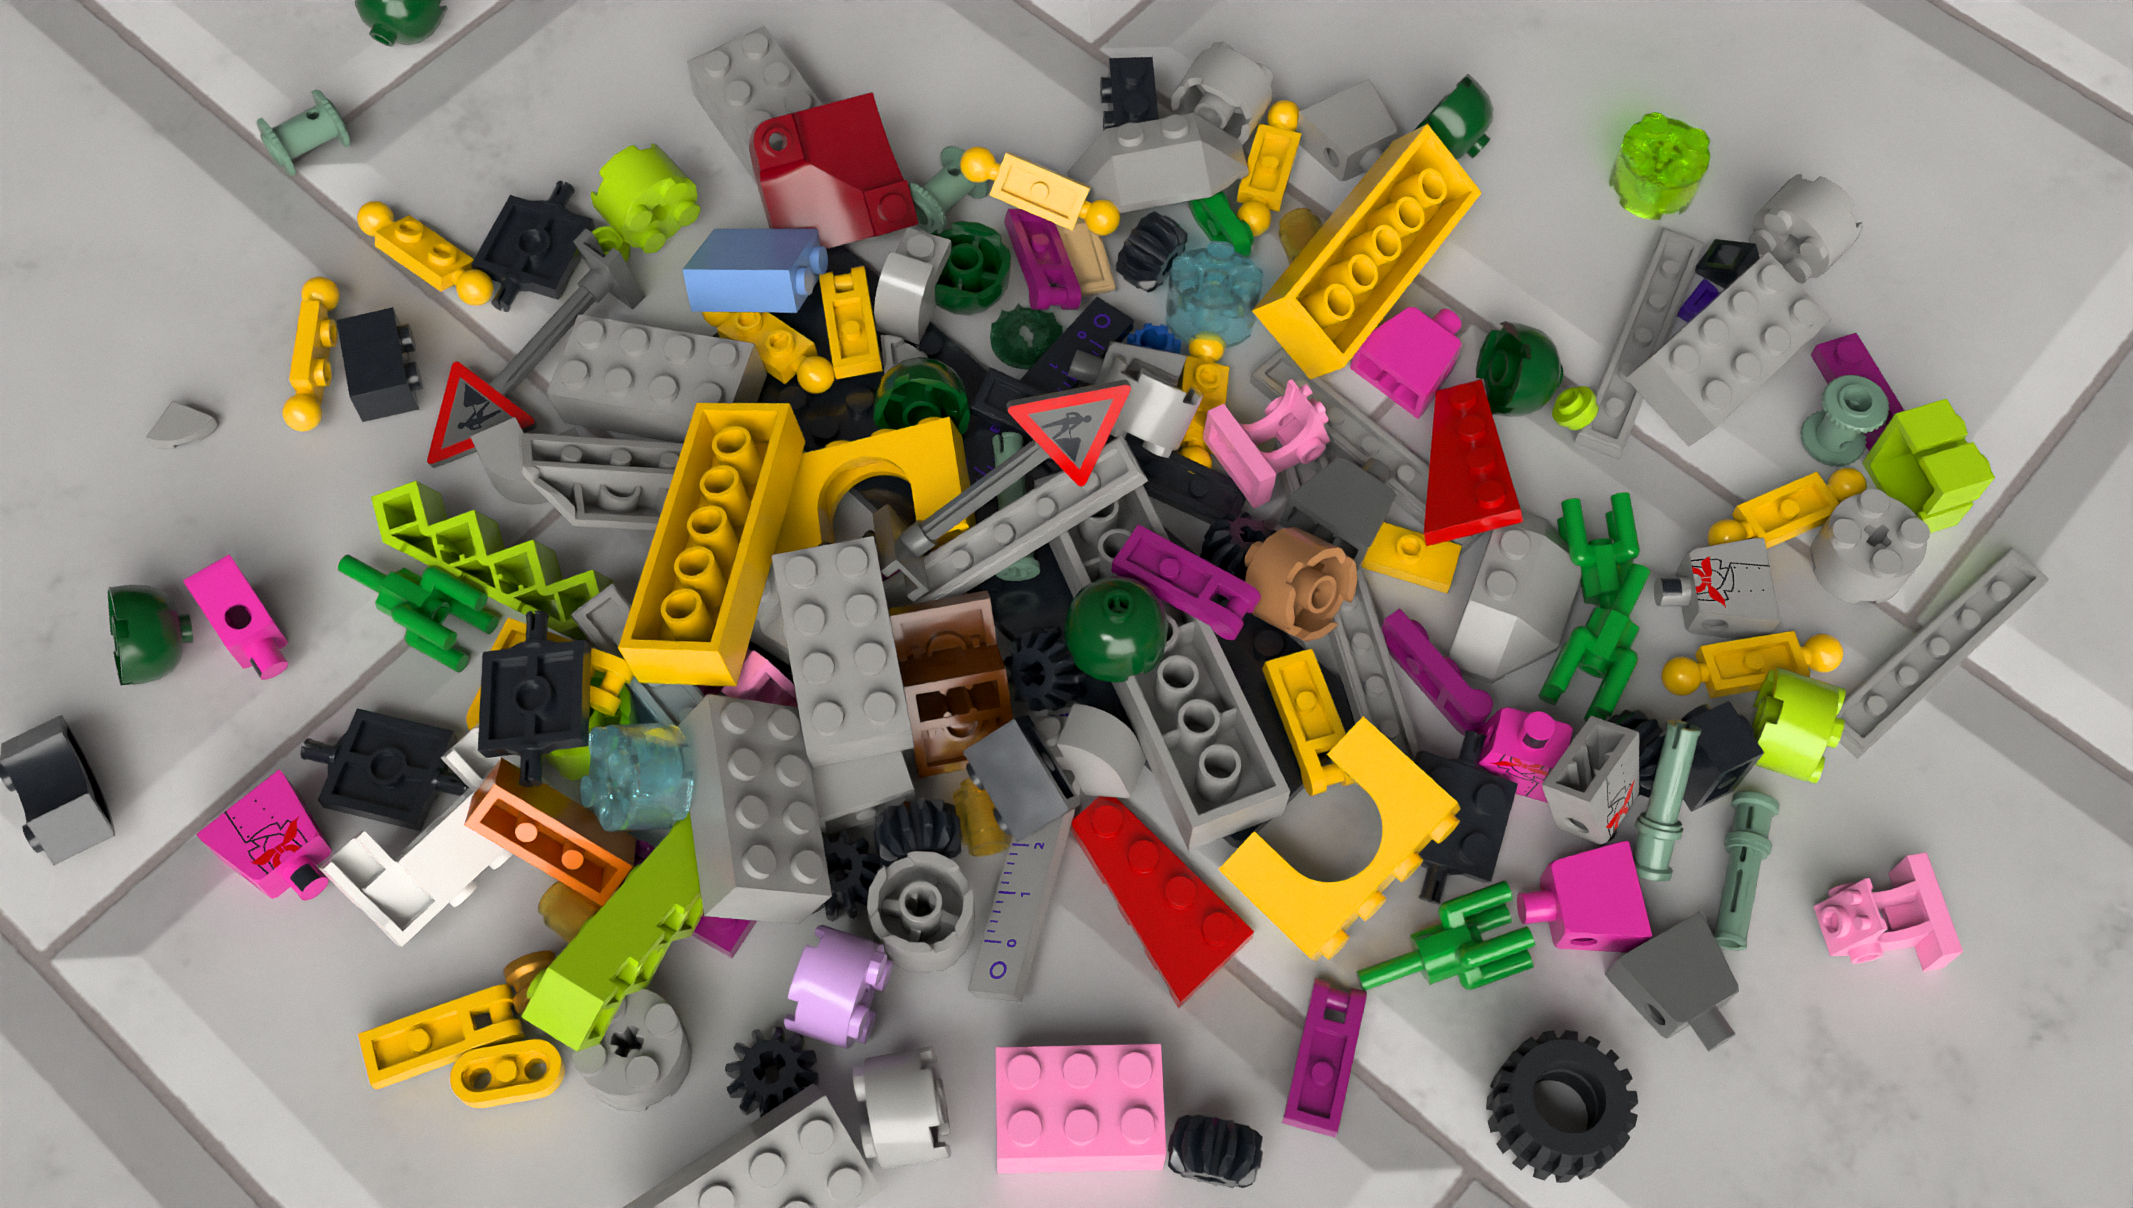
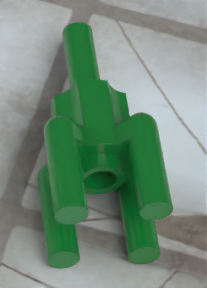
[1557,492,1640,609]
[338,554,499,673]
[1538,563,1651,722]
[1356,880,1535,991]

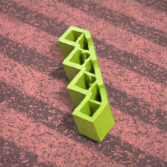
[371,481,615,640]
[521,812,704,1052]

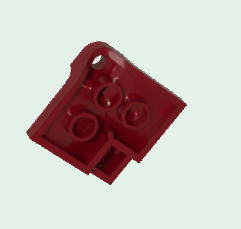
[749,92,919,249]

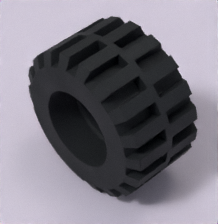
[1486,1030,1638,1183]

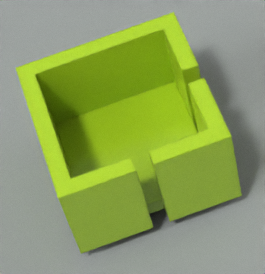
[1862,398,1995,533]

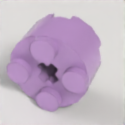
[784,925,893,1049]

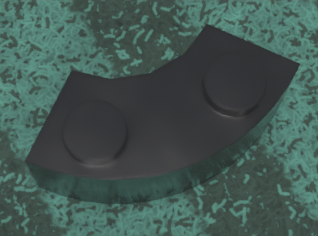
[0,715,115,865]

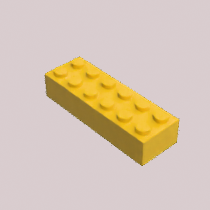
[1252,124,1482,380]
[618,403,806,687]

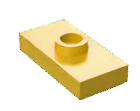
[1361,522,1462,593]

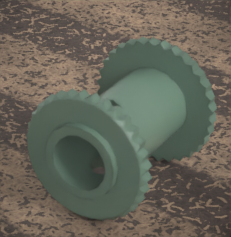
[257,89,351,176]
[908,146,989,234]
[1800,375,1889,467]

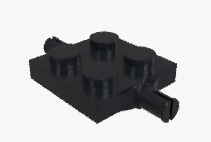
[471,180,596,312]
[478,610,591,787]
[300,708,469,831]
[1414,731,1518,905]

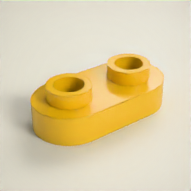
[450,1039,565,1108]

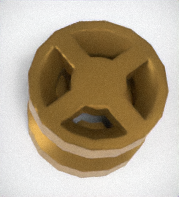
[503,951,556,1015]

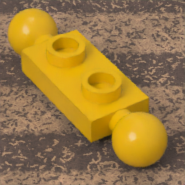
[1236,100,1302,237]
[960,146,1121,236]
[357,201,494,306]
[282,276,340,432]
[702,312,835,394]
[1177,328,1229,474]
[1707,467,1867,549]
[1661,631,1844,698]

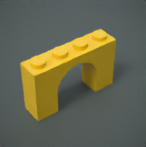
[775,417,976,554]
[1218,716,1461,962]

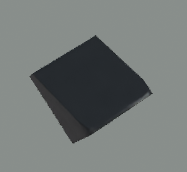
[1695,239,1760,289]

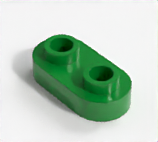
[1189,191,1254,264]

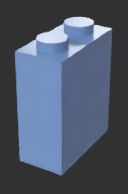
[682,229,828,313]

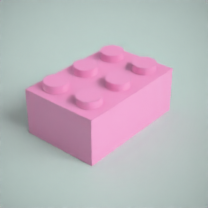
[996,1044,1166,1173]

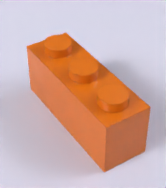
[464,757,636,906]

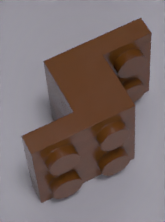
[888,591,1013,778]

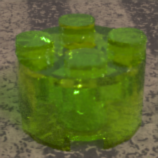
[1609,112,1711,220]

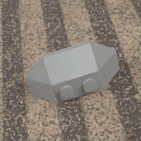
[1067,113,1249,213]
[519,433,683,531]
[1448,511,1582,684]

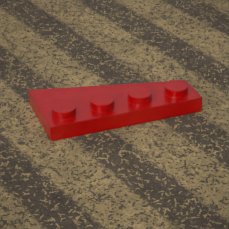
[1423,379,1523,546]
[1070,796,1254,1008]

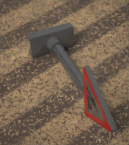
[427,228,645,468]
[872,380,1131,602]

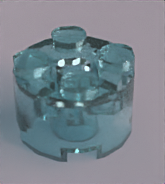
[1166,241,1263,349]
[580,723,694,832]

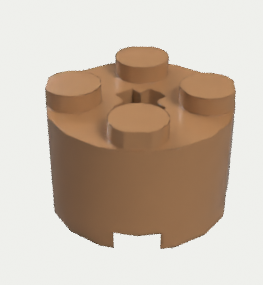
[1244,526,1358,641]

